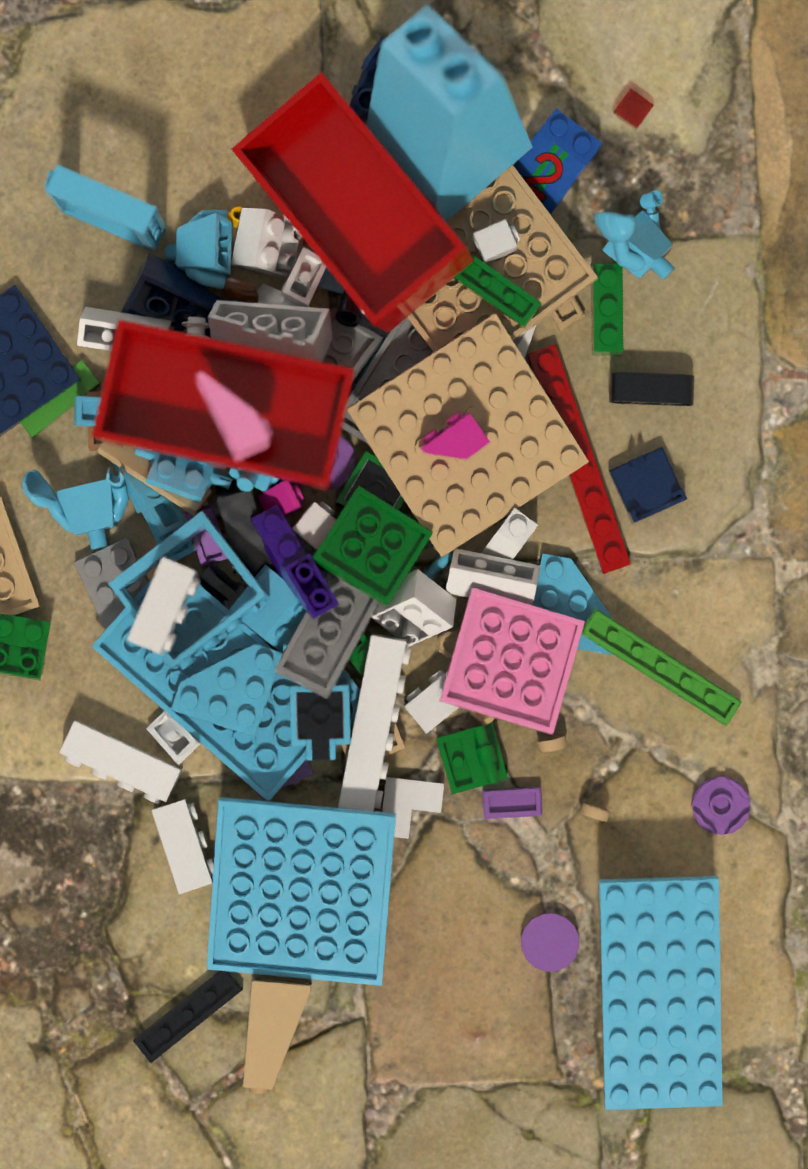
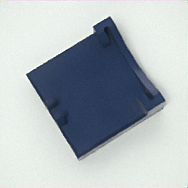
[608,447,687,524]

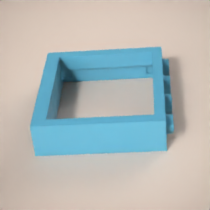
[44,164,167,252]
[108,511,269,670]

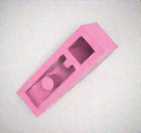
[196,372,272,462]

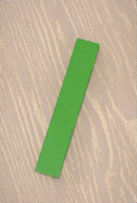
[581,608,742,726]

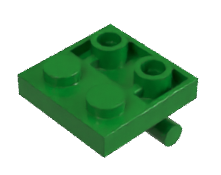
[0,613,51,681]
[436,722,508,795]

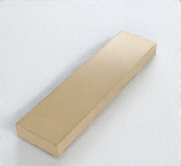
[97,442,212,516]

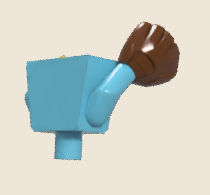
[165,206,259,303]

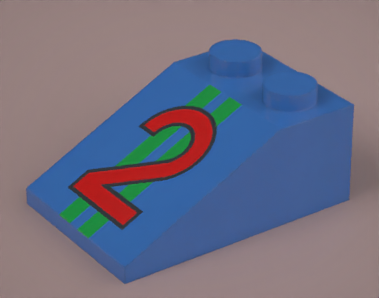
[514,108,603,215]

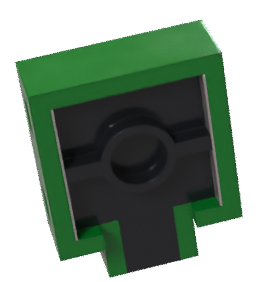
[336,451,405,511]

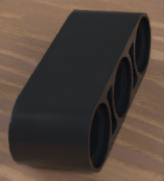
[609,372,695,406]

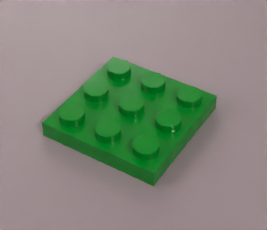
[312,485,433,607]

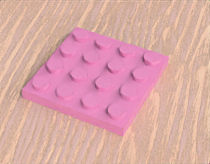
[439,588,585,735]

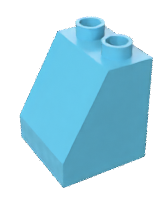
[366,4,533,222]

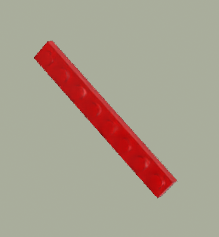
[528,345,631,574]

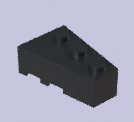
[212,479,275,581]

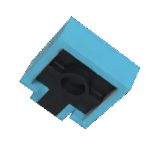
[289,685,351,760]

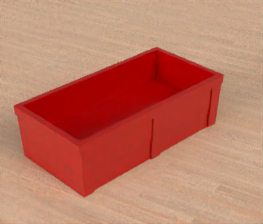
[231,72,474,333]
[92,319,354,491]

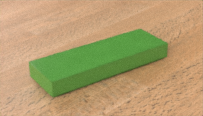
[20,360,101,438]

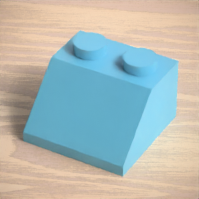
[229,565,307,653]

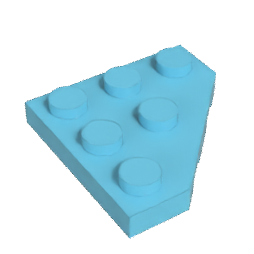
[533,553,614,655]
[171,644,282,737]

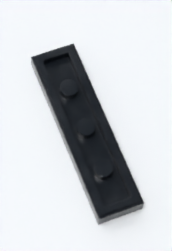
[133,971,243,1063]

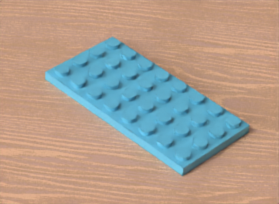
[91,558,306,802]
[599,876,723,1110]

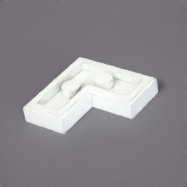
[382,777,444,839]

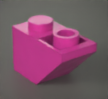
[419,411,490,460]
[258,480,305,518]

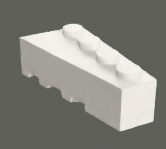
[208,300,333,362]

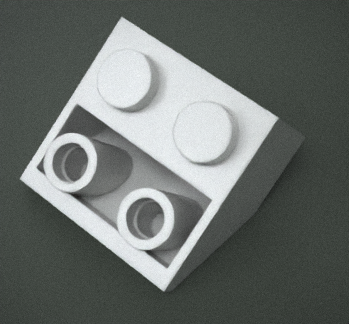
[231,208,304,279]
[372,569,456,647]

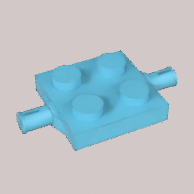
[134,448,233,503]

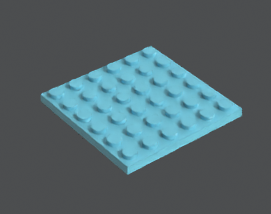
[207,797,396,986]

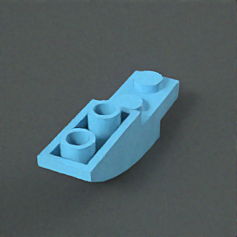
[112,463,196,562]

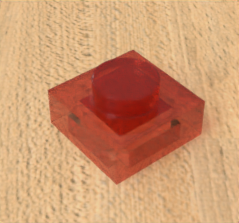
[613,88,654,131]

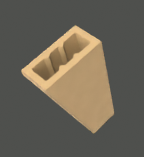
[243,978,312,1094]

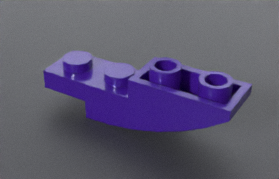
[250,505,339,619]

